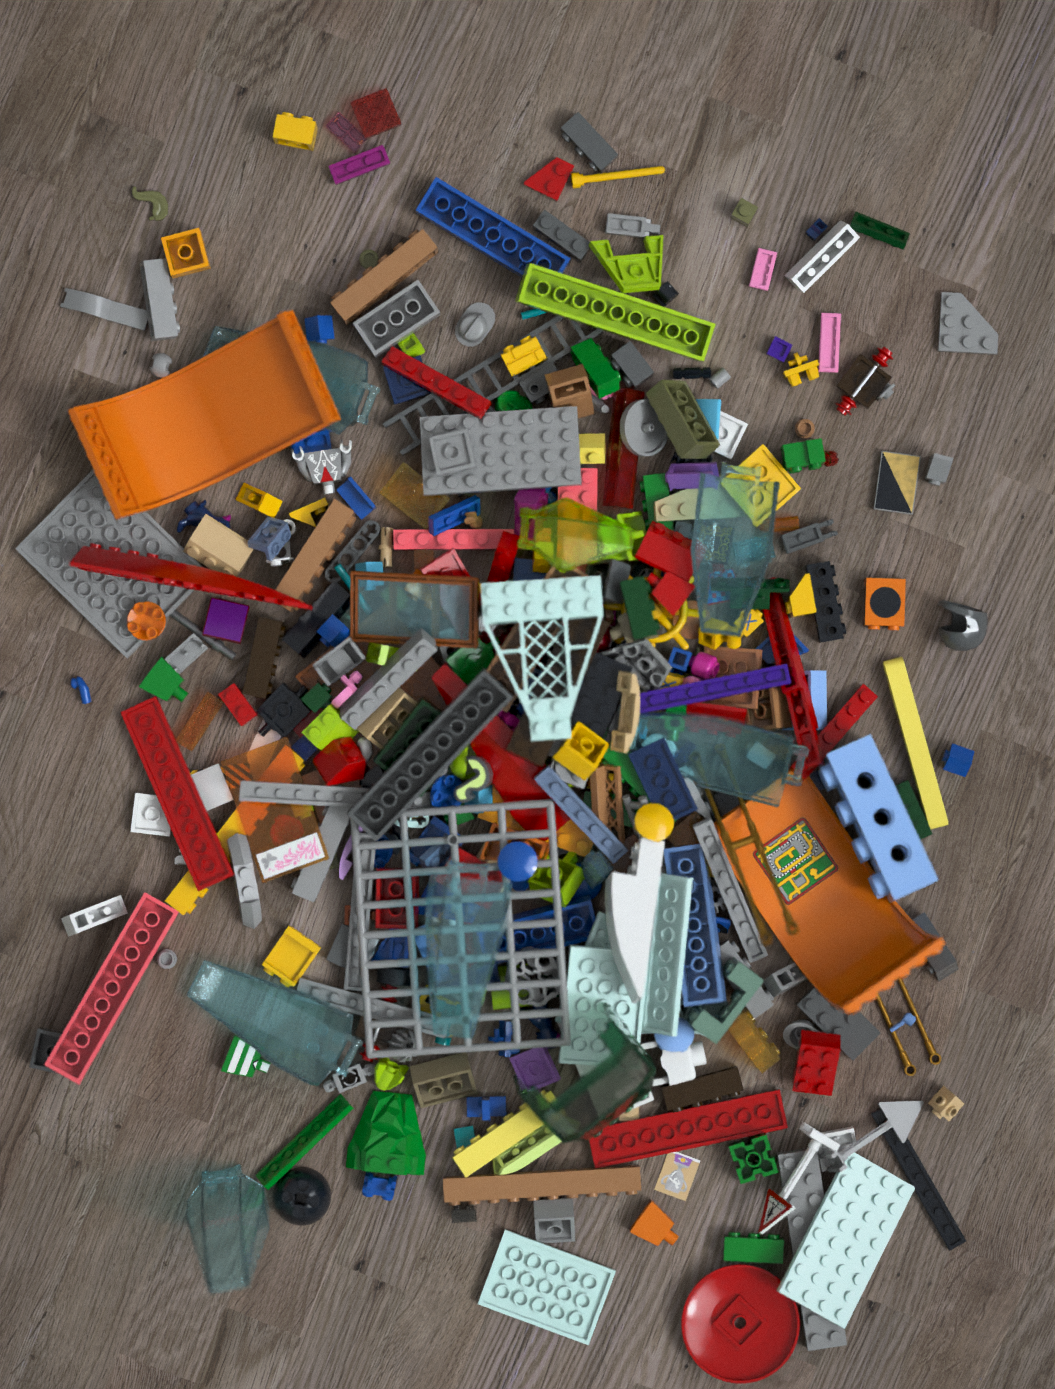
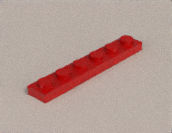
[381,346,491,420]
[789,684,878,781]

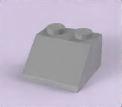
[534,1198,575,1243]

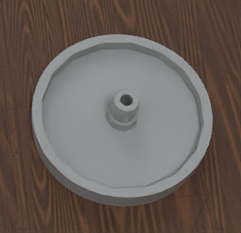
[620,399,668,456]

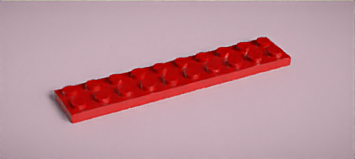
[120,696,235,892]
[587,1089,788,1169]

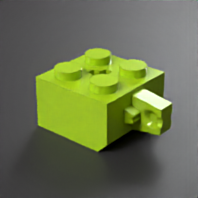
[528,852,585,907]

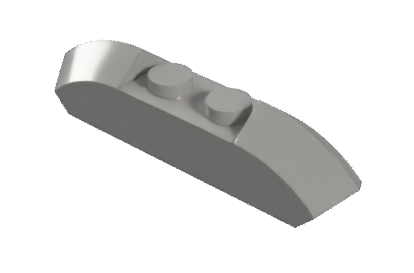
[227,833,262,929]

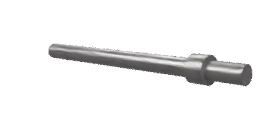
[170,610,236,660]

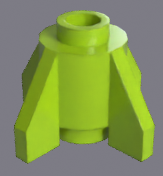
[374,1057,409,1091]

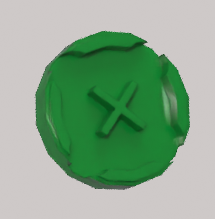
[495,391,533,412]

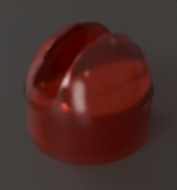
[824,451,839,467]

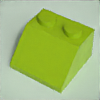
[302,704,359,751]

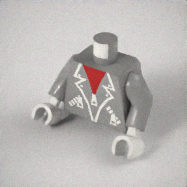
[291,440,352,495]

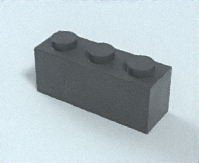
[561,112,618,173]
[533,209,590,263]

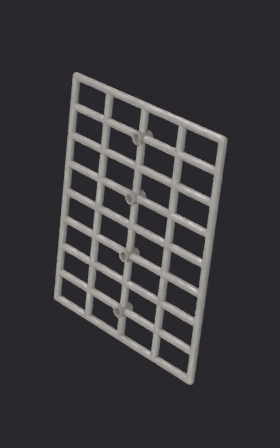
[350,799,571,1058]

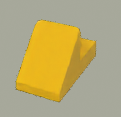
[289,498,329,528]

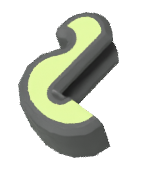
[454,755,493,803]

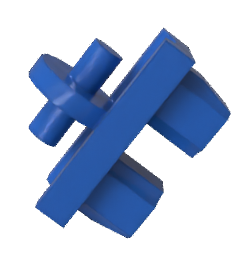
[488,1020,520,1057]

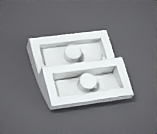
[192,763,234,811]

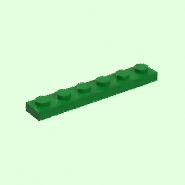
[255,1094,354,1190]

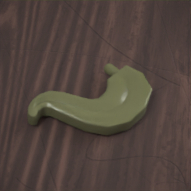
[132,186,168,221]

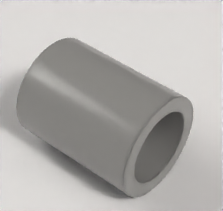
[709,367,731,389]

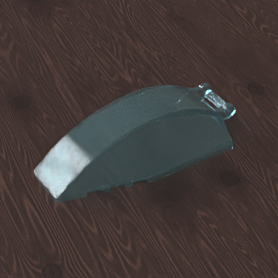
[691,462,780,637]
[629,712,809,807]

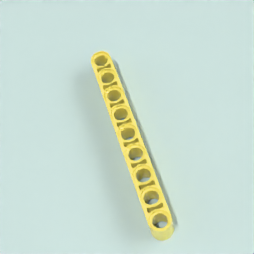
[883,656,948,830]

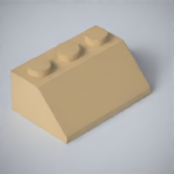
[183,514,254,576]
[356,687,417,749]

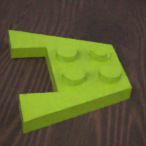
[588,235,663,293]

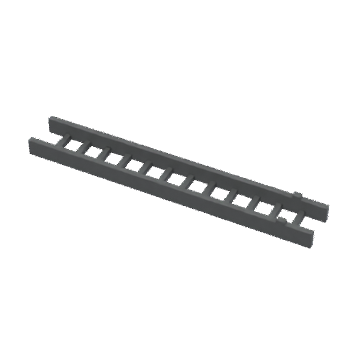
[383,316,605,456]

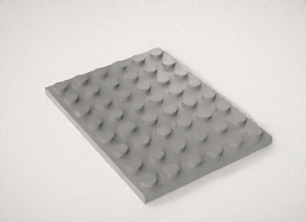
[15,469,202,659]

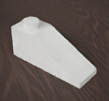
[61,895,128,937]

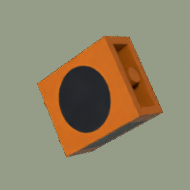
[863,578,906,630]

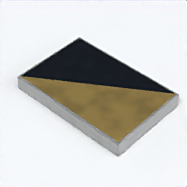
[873,451,921,515]

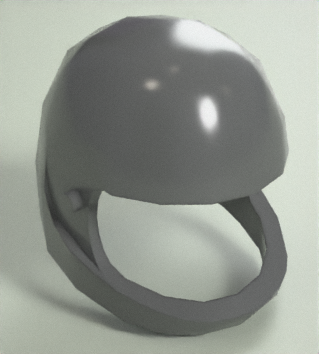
[937,600,988,651]

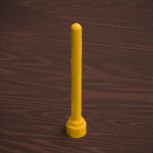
[571,166,665,189]

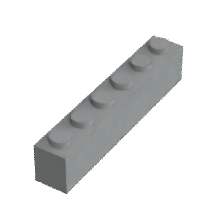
[339,628,437,730]
[291,784,351,903]

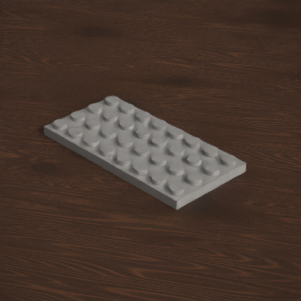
[420,406,582,496]

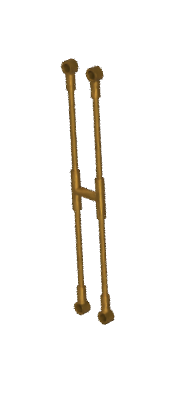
[689,743,799,946]
[876,978,941,1076]

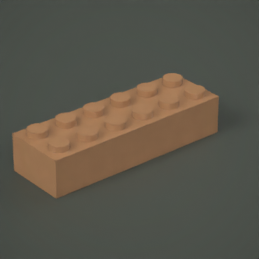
[330,229,438,325]
[276,499,356,612]

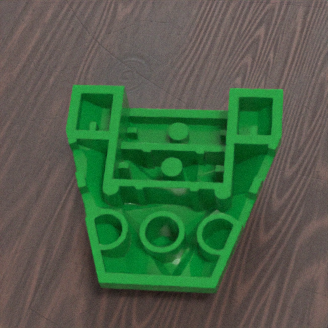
[346,1090,426,1175]

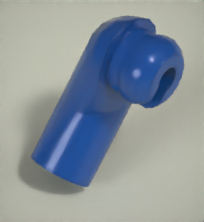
[71,676,91,704]

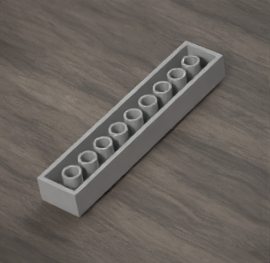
[777,1148,847,1351]

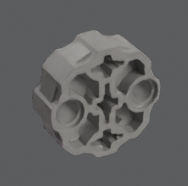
[504,946,559,1007]

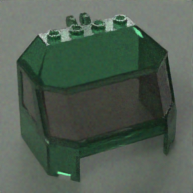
[513,1002,657,1144]

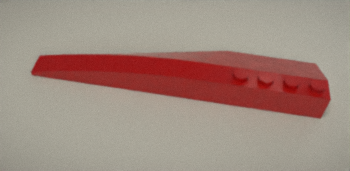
[69,543,313,610]

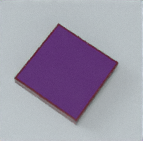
[202,597,250,644]

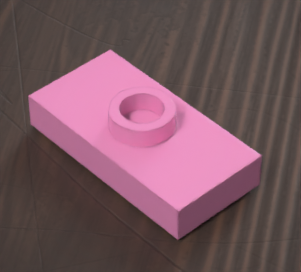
[749,248,777,291]

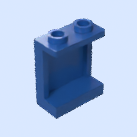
[409,816,463,878]

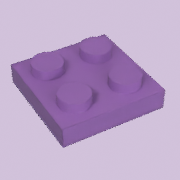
[509,1047,561,1094]

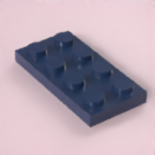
[628,737,698,820]

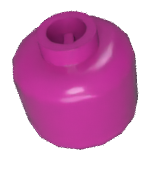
[689,652,720,680]

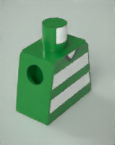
[221,1035,271,1077]

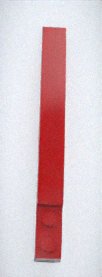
[763,577,824,770]

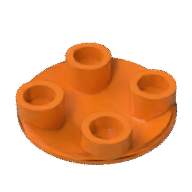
[127,601,166,641]

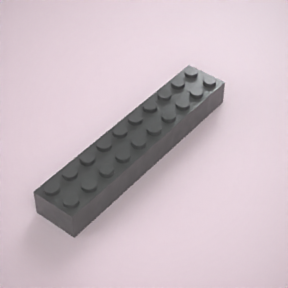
[347,667,513,841]

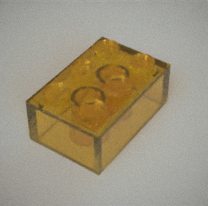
[379,462,450,529]
[728,1010,781,1073]

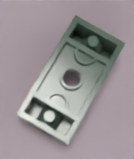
[687,957,764,1044]

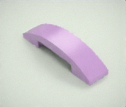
[339,826,363,880]

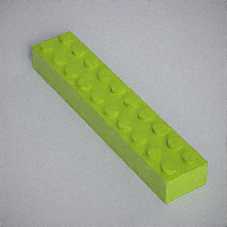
[515,263,716,362]

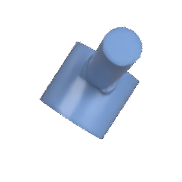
[889,1013,916,1032]

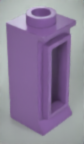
[665,462,720,491]

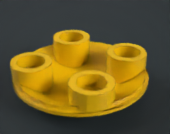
[634,803,674,842]

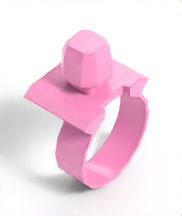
[331,671,362,709]

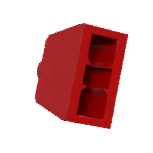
[646,572,696,619]

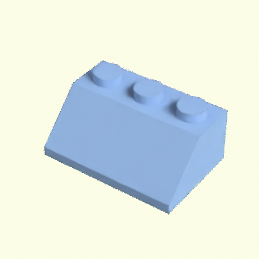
[782,670,827,730]

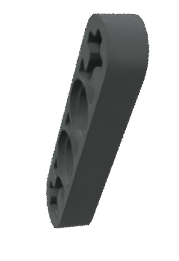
[325,520,380,583]

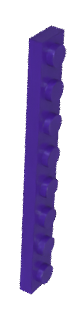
[640,664,791,714]

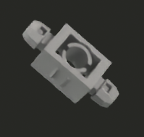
[323,1063,375,1093]

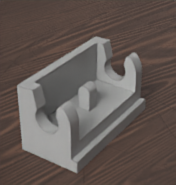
[164,633,208,674]

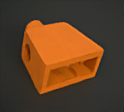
[629,1200,679,1246]

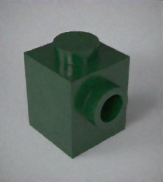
[301,682,333,713]

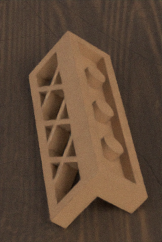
[590,764,625,845]

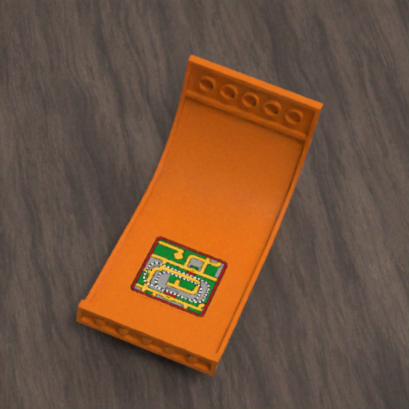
[713,769,945,1014]

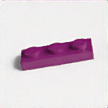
[329,145,390,185]

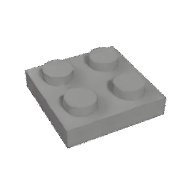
[429,429,476,477]

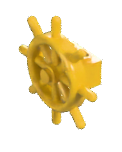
[603,567,706,650]

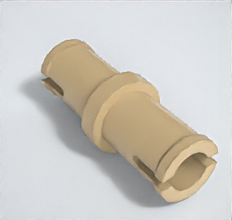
[379,527,394,568]

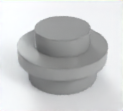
[157,949,177,969]

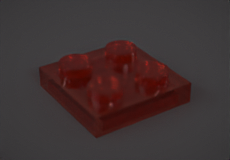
[350,88,401,140]

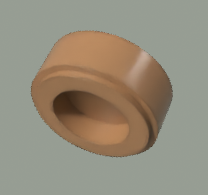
[603,607,614,624]

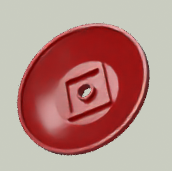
[681,1264,800,1384]

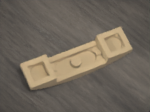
[610,671,640,753]

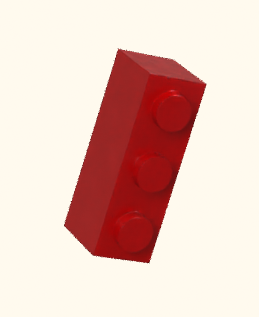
[486,531,522,583]

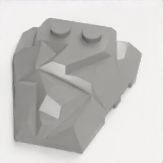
[585,638,672,718]

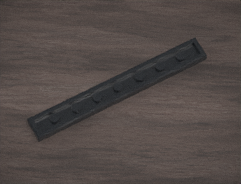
[871,1108,966,1251]

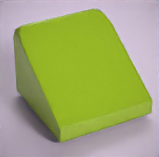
[398,333,425,357]

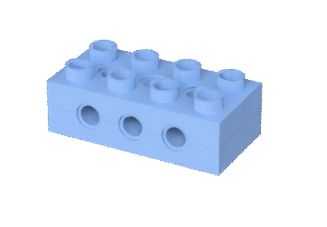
[818,734,938,903]

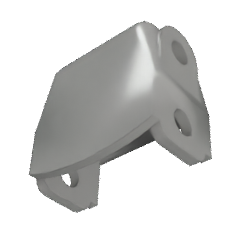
[313,637,366,686]

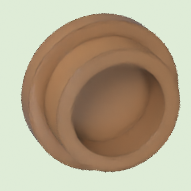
[795,419,815,439]

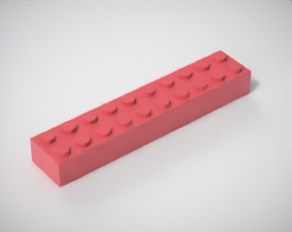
[44,892,179,1085]

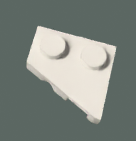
[818,1126,856,1172]

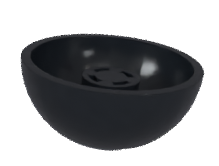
[273,1167,331,1226]

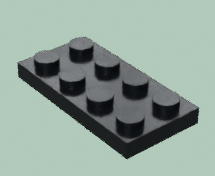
[570,652,633,739]

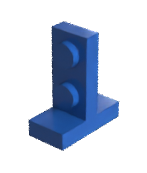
[466,1096,506,1120]

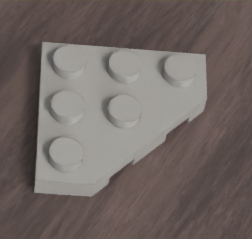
[938,292,998,355]

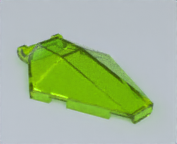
[517,497,634,573]

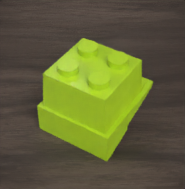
[596,511,647,562]

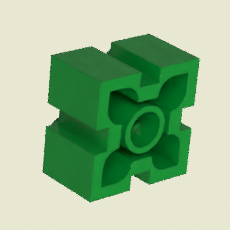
[780,438,826,474]
[728,1133,778,1184]

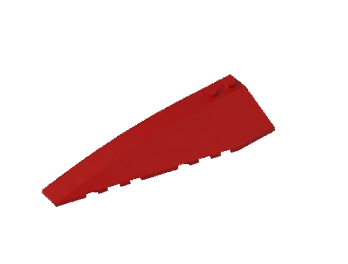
[431,663,571,841]

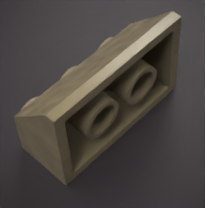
[409,1052,478,1108]

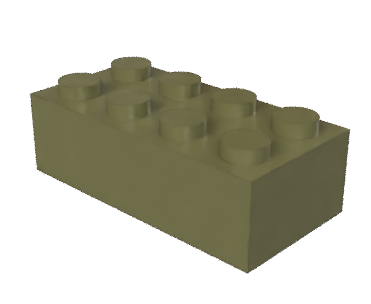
[646,380,720,459]

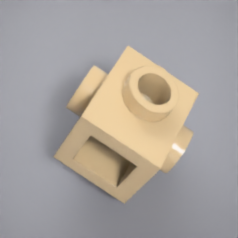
[928,1085,964,1121]

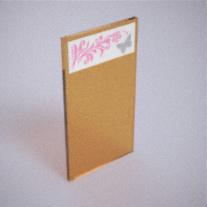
[221,737,330,883]

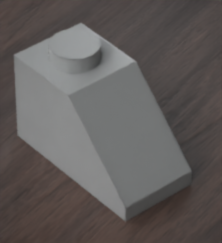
[925,453,953,486]

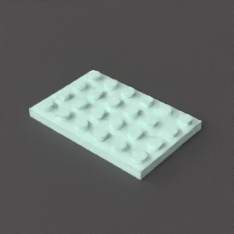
[558,945,649,1068]
[478,1229,616,1345]

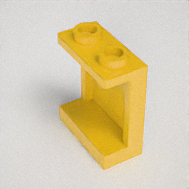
[262,925,322,988]

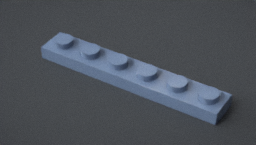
[534,765,628,864]

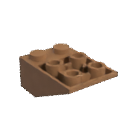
[545,364,594,418]

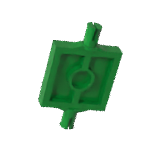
[445,636,501,685]

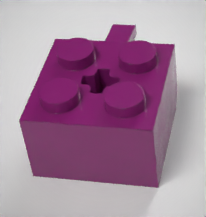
[514,488,548,539]

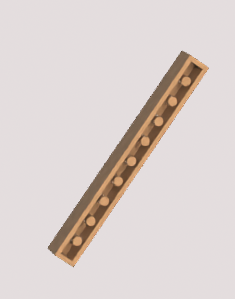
[443,1165,641,1206]

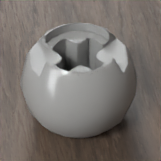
[150,353,172,378]

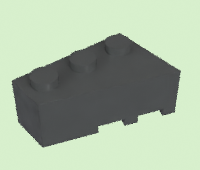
[913,912,959,981]

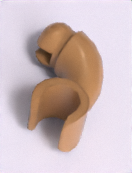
[464,512,483,529]

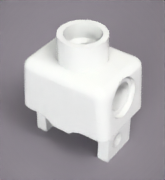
[641,1040,707,1087]

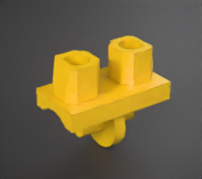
[783,352,819,387]

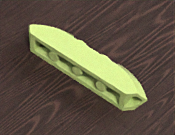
[493,1112,578,1175]

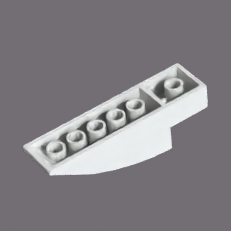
[605,837,665,1004]

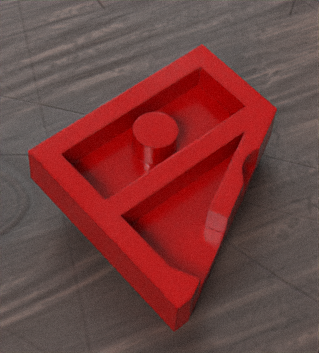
[523,157,575,202]

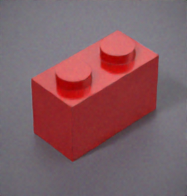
[218,683,258,727]

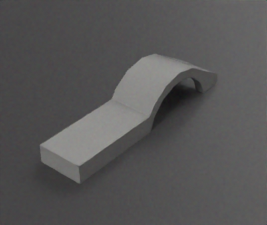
[60,288,148,331]

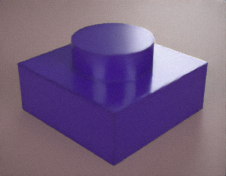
[766,336,792,363]

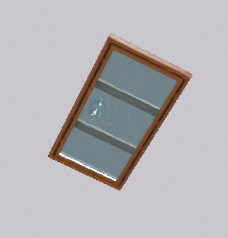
[350,571,479,648]

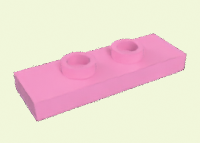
[818,313,841,373]

